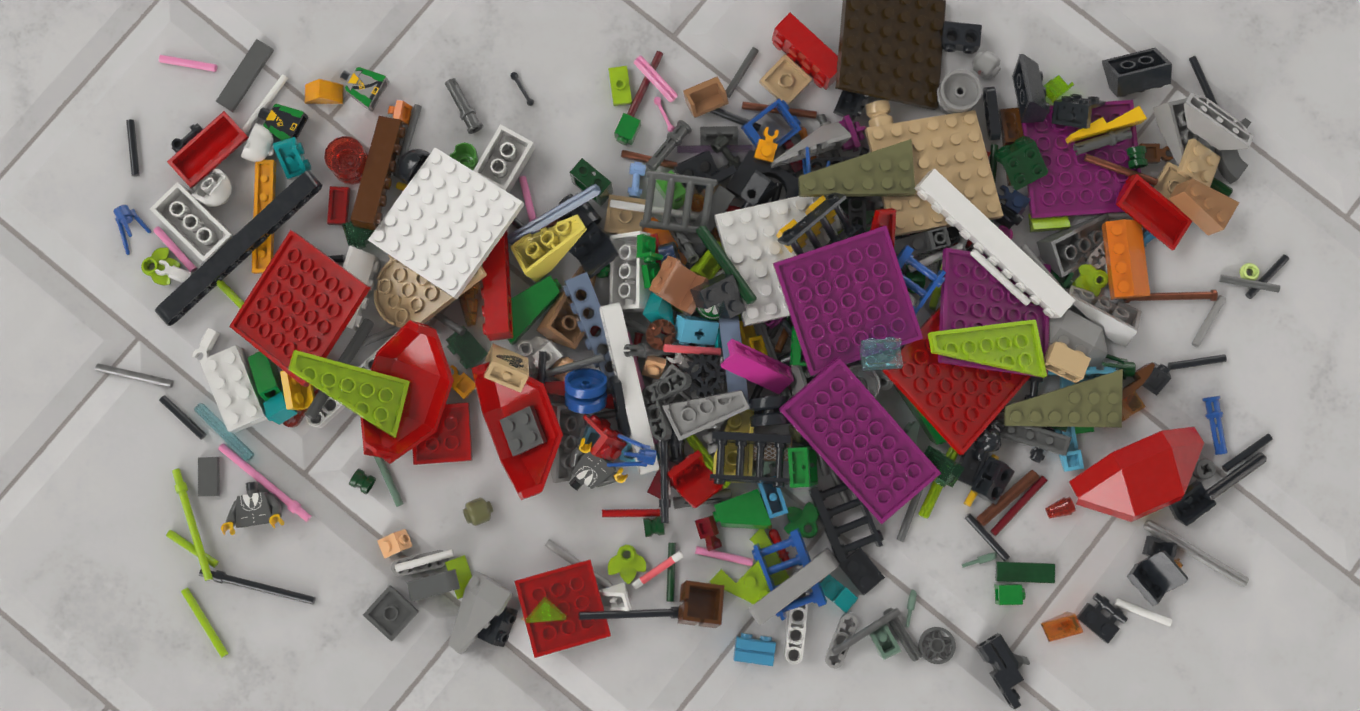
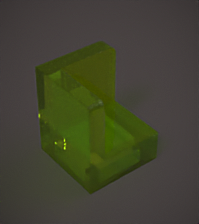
[1043,75,1075,103]

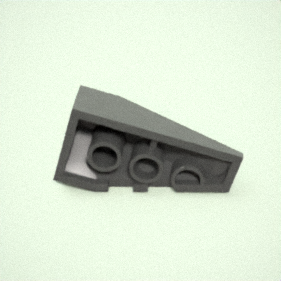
[1036,213,1110,277]

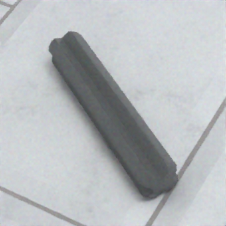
[883,608,922,662]

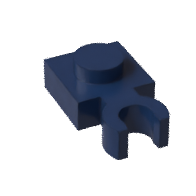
[998,185,1030,214]

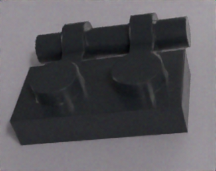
[1076,593,1128,644]

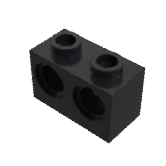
[941,21,982,54]
[673,150,717,188]
[971,456,1015,505]

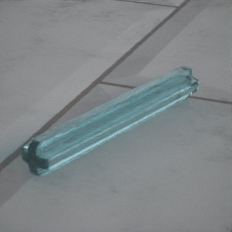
[194,403,254,461]

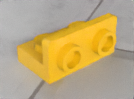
[280,371,315,410]

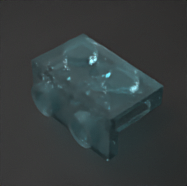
[860,337,903,371]

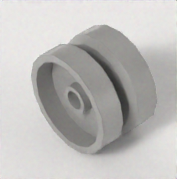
[937,70,982,115]

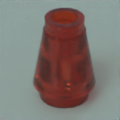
[1045,497,1076,519]

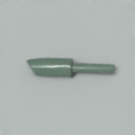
[962,552,997,568]
[905,589,917,627]

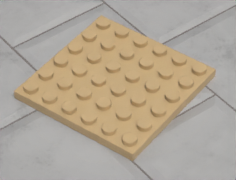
[865,110,1003,236]

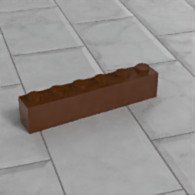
[350,116,405,230]

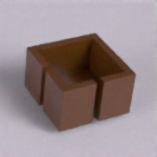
[677,580,724,628]

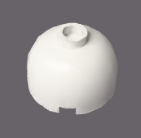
[241,123,274,162]
[192,169,232,207]

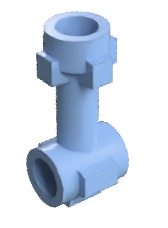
[628,162,646,198]

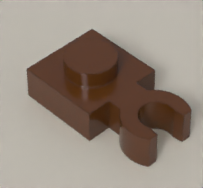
[1139,143,1173,164]

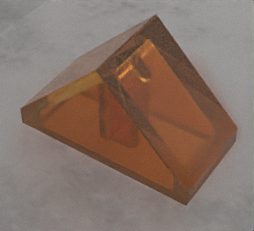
[1041,612,1083,642]

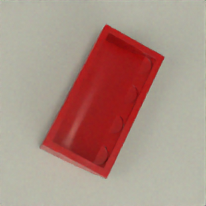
[167,111,249,189]
[1116,174,1192,251]

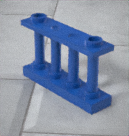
[897,245,946,314]
[752,528,827,620]

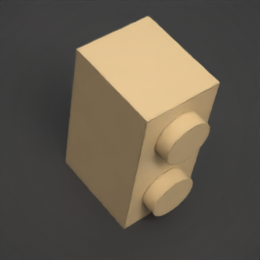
[1044,342,1091,383]

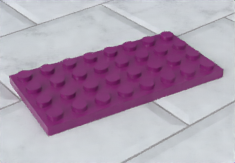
[779,357,941,524]

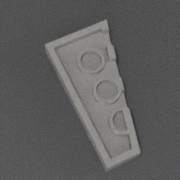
[662,390,750,441]

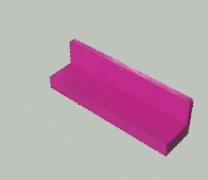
[721,339,794,394]

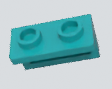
[273,137,312,179]

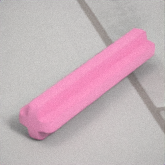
[634,55,678,102]

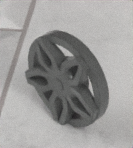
[918,627,956,664]

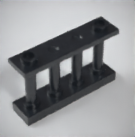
[777,192,866,255]
[710,431,791,488]
[808,483,884,563]

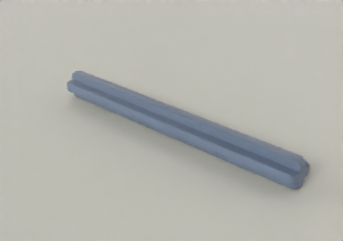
[507,184,601,245]

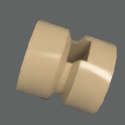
[865,100,893,127]

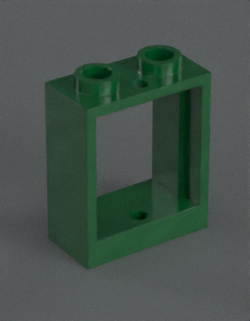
[569,158,613,206]

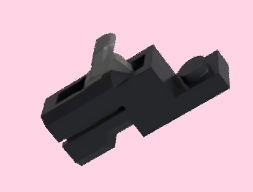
[975,633,1030,709]

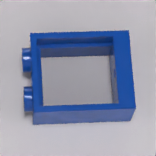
[740,99,801,148]

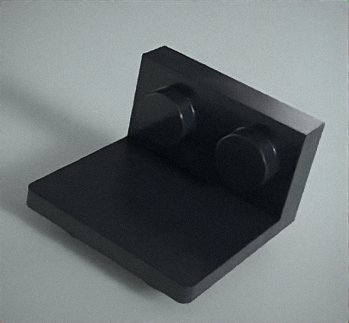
[1051,94,1106,129]
[569,222,619,279]

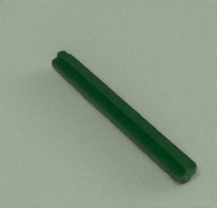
[696,226,757,305]

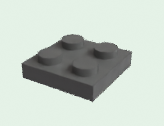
[499,406,547,456]
[363,585,419,641]

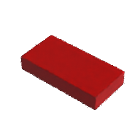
[327,186,350,226]

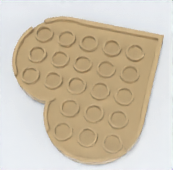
[374,255,487,328]

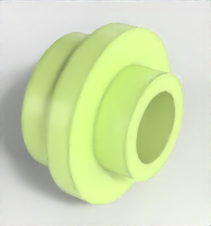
[1239,263,1259,281]

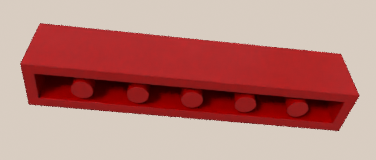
[481,230,513,341]

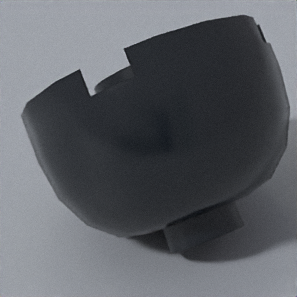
[398,149,430,184]

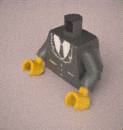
[569,438,628,491]
[221,481,284,535]

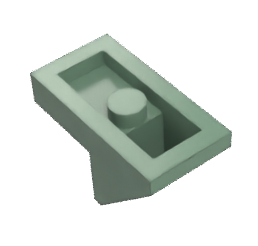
[869,624,901,660]

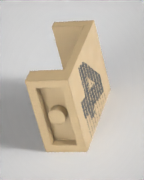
[484,343,529,393]

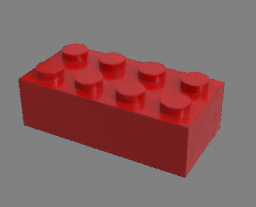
[772,12,838,90]

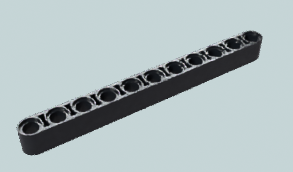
[155,171,323,326]

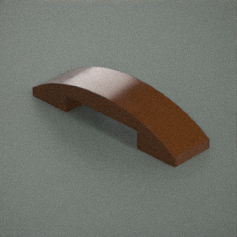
[1122,362,1155,399]

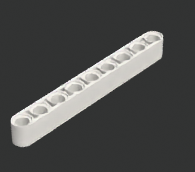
[600,302,659,475]

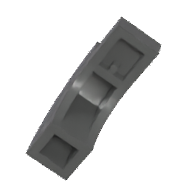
[1215,118,1252,184]

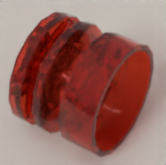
[324,136,368,185]

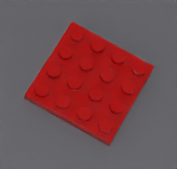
[514,559,611,658]

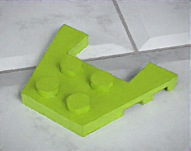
[709,529,789,604]

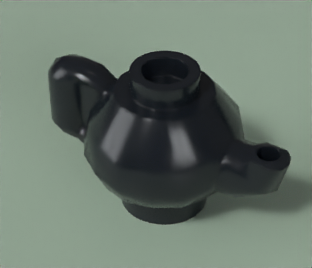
[975,418,1005,461]

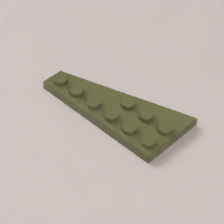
[798,139,916,197]
[1004,369,1123,428]

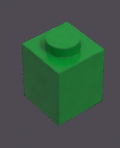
[614,113,641,145]
[994,584,1026,605]

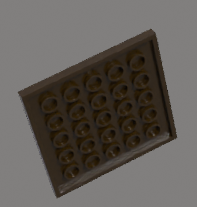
[835,0,946,110]

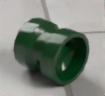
[1126,146,1148,169]
[349,468,376,495]
[643,516,665,537]

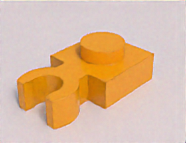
[753,127,779,163]
[450,365,476,399]

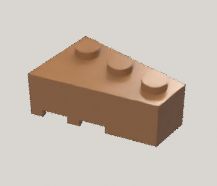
[1169,178,1240,236]

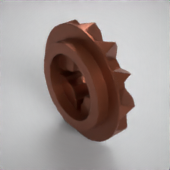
[646,319,677,350]

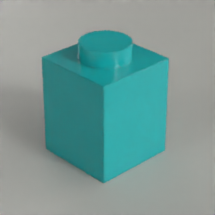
[263,391,298,425]

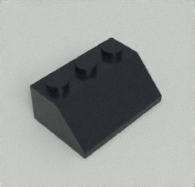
[1102,47,1172,97]
[1012,54,1050,123]

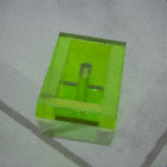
[526,597,567,623]

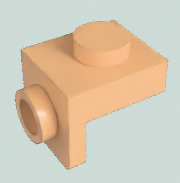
[642,356,667,379]
[377,529,412,559]

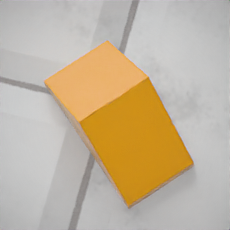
[305,79,344,104]

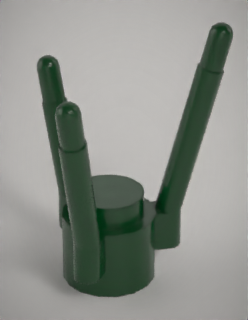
[1102,354,1136,380]

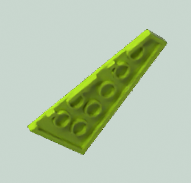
[928,319,1047,378]
[288,350,410,438]

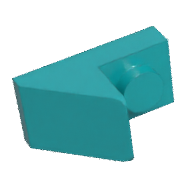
[820,574,858,613]

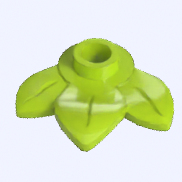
[141,248,181,286]
[1072,264,1108,297]
[608,545,646,584]

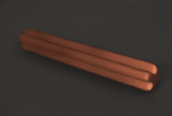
[976,470,1039,526]

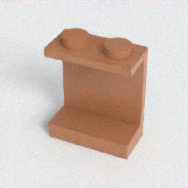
[649,256,708,315]

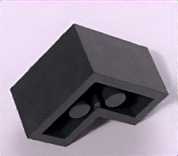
[690,274,746,319]

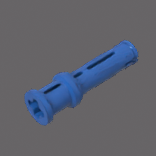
[1202,396,1228,455]

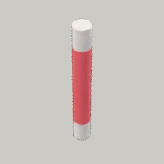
[632,551,684,589]

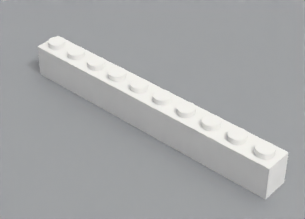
[914,169,1076,318]

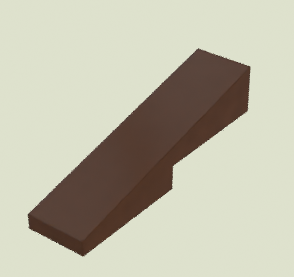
[999,108,1024,186]

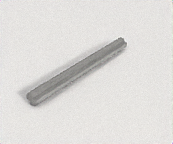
[1143,520,1249,587]

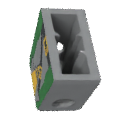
[340,67,389,112]

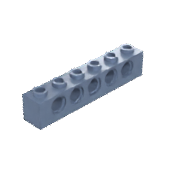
[562,272,615,388]

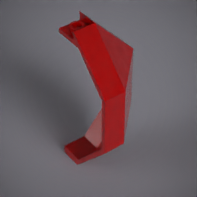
[360,320,454,464]
[471,360,563,500]
[1069,427,1204,522]

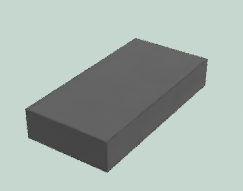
[198,457,220,497]

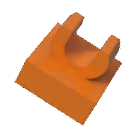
[388,100,412,125]

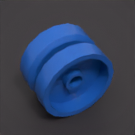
[564,368,607,414]

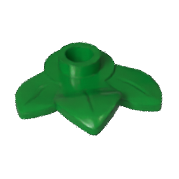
[784,502,818,538]

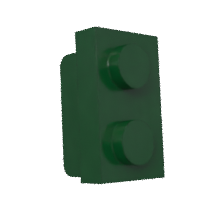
[994,136,1048,190]

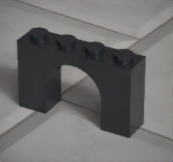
[726,149,799,201]

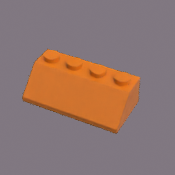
[1102,219,1150,300]

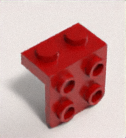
[583,414,627,461]
[668,450,723,508]

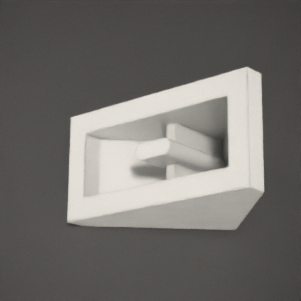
[599,582,631,611]

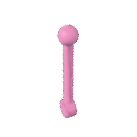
[654,97,675,132]

